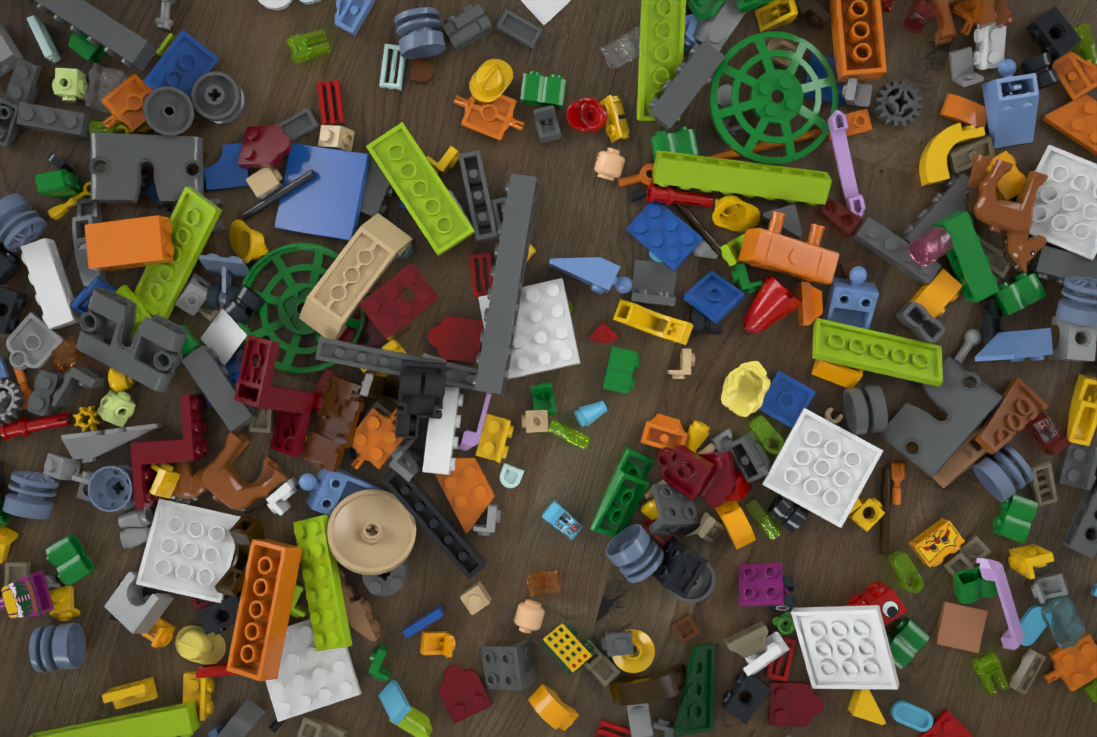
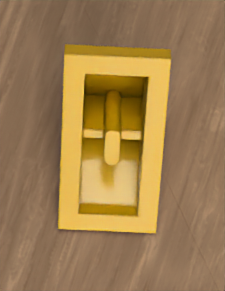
[755,0,798,32]
[848,689,886,725]

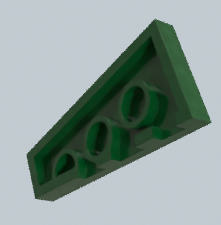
[674,643,715,737]

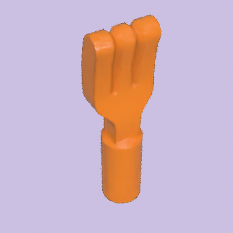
[14,368,34,409]
[890,462,905,505]

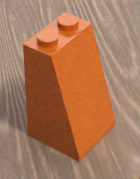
[85,215,175,272]

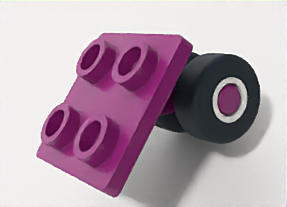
[739,563,796,613]

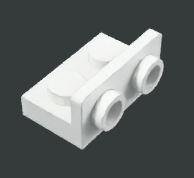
[973,23,1006,70]
[266,476,299,516]
[743,632,790,676]

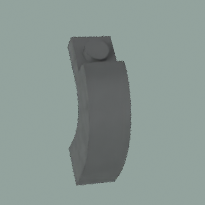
[217,698,265,737]

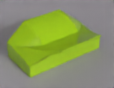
[389,706,433,737]

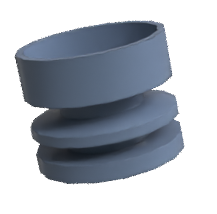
[394,7,446,59]
[0,193,47,251]
[1056,276,1097,327]
[972,444,1035,502]
[88,465,135,512]
[2,471,60,519]
[605,524,664,583]
[29,622,86,673]

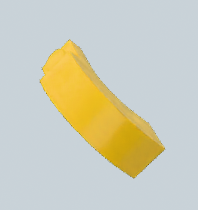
[919,123,985,186]
[613,299,693,345]

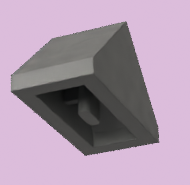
[760,204,803,239]

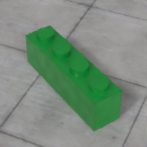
[934,211,999,303]

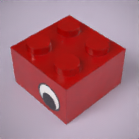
[845,581,908,626]

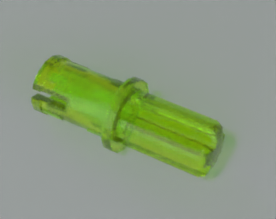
[1075,22,1097,65]
[547,419,590,449]
[745,500,781,540]

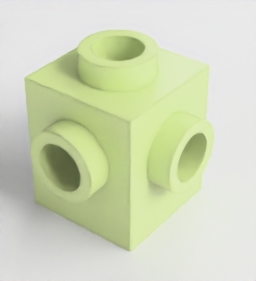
[52,68,88,103]
[97,389,136,427]

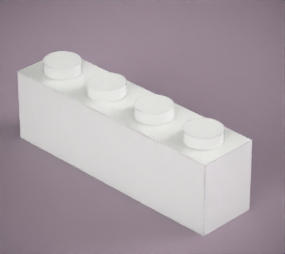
[20,238,80,329]
[422,386,464,475]

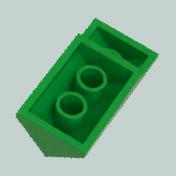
[590,445,655,537]

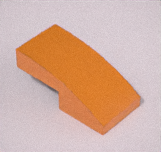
[940,94,987,128]

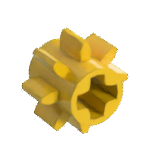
[73,406,103,432]

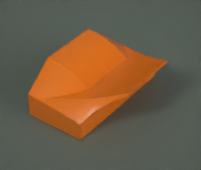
[797,282,823,326]
[640,414,688,449]

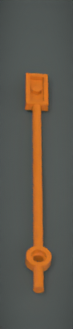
[618,109,873,187]

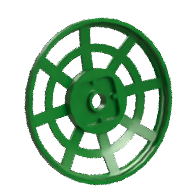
[709,32,838,165]
[239,243,367,373]

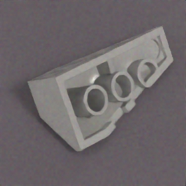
[693,0,747,52]
[61,423,164,463]

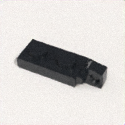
[980,298,1003,348]

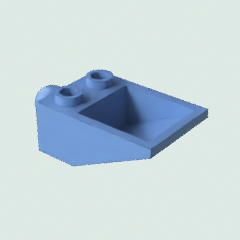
[982,59,1039,149]
[549,257,632,295]
[823,266,879,330]
[975,328,1053,362]
[299,468,387,516]

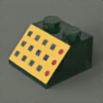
[540,623,596,676]

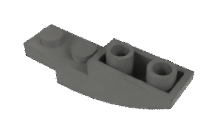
[0,58,42,147]
[72,198,106,287]

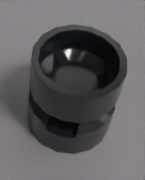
[1021,52,1060,90]
[224,284,266,326]
[689,306,723,335]
[767,494,809,532]

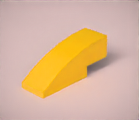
[1067,374,1097,446]

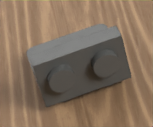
[481,640,536,691]

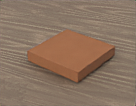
[934,600,988,653]

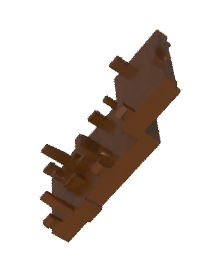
[303,376,365,472]

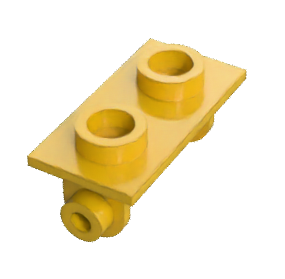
[600,95,630,143]

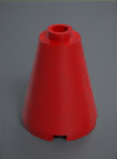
[742,274,802,334]

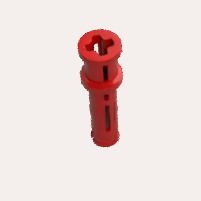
[646,183,713,208]
[0,412,72,440]

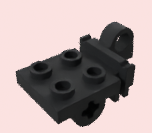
[395,360,446,439]

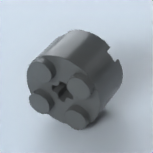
[362,560,409,596]

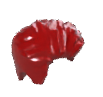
[566,96,608,133]

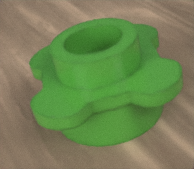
[772,611,796,636]

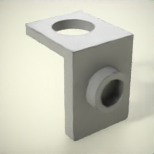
[949,46,984,87]
[175,273,212,316]
[71,471,94,502]
[626,703,653,737]

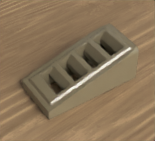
[1026,457,1058,507]

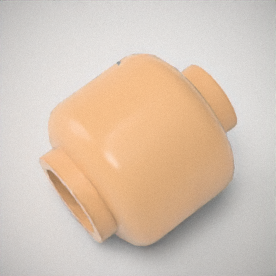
[594,147,625,181]
[514,599,545,634]

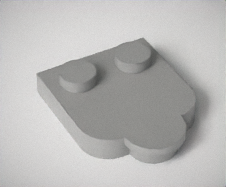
[6,312,67,370]

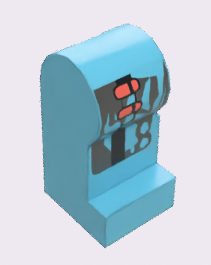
[542,499,583,540]

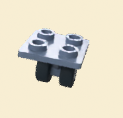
[199,253,249,310]

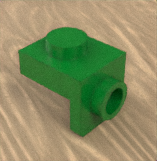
[731,263,763,294]
[531,382,557,416]
[368,644,392,681]

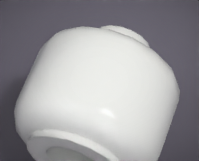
[718,84,732,108]

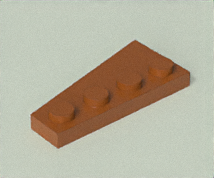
[975,377,1048,454]

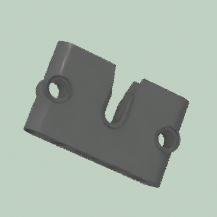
[89,133,204,204]
[76,287,188,392]
[879,356,1003,478]

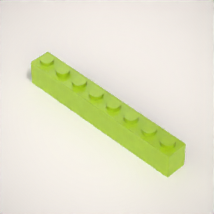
[652,150,832,206]
[28,701,201,737]

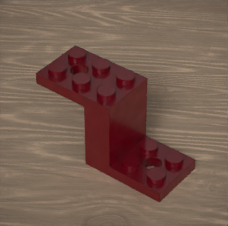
[338,263,440,348]
[234,335,315,458]
[130,394,209,510]

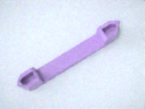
[828,110,865,217]
[457,393,492,451]
[976,558,1024,650]

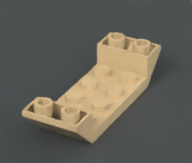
[299,213,413,340]

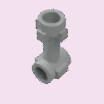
[155,0,176,31]

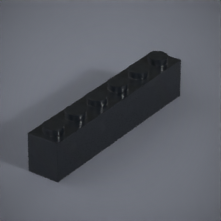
[382,470,487,580]

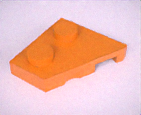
[1051,51,1097,101]

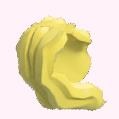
[721,361,770,417]

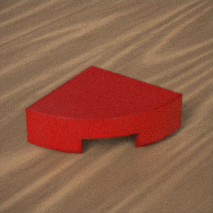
[589,322,619,343]

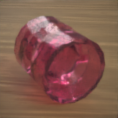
[909,227,953,266]

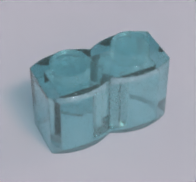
[1041,595,1086,648]

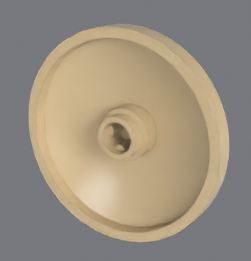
[327,489,416,575]

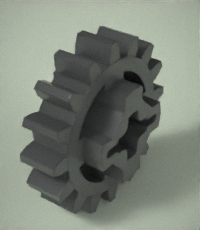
[874,80,923,128]
[0,379,25,427]

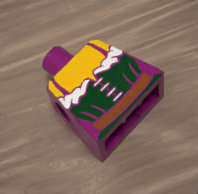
[0,570,54,618]

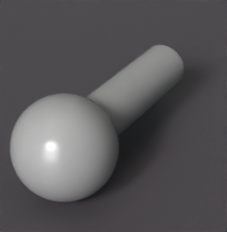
[954,329,982,365]

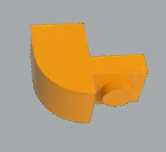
[715,501,756,550]
[528,684,579,731]

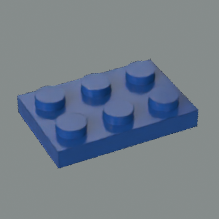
[143,30,219,97]
[626,201,703,272]

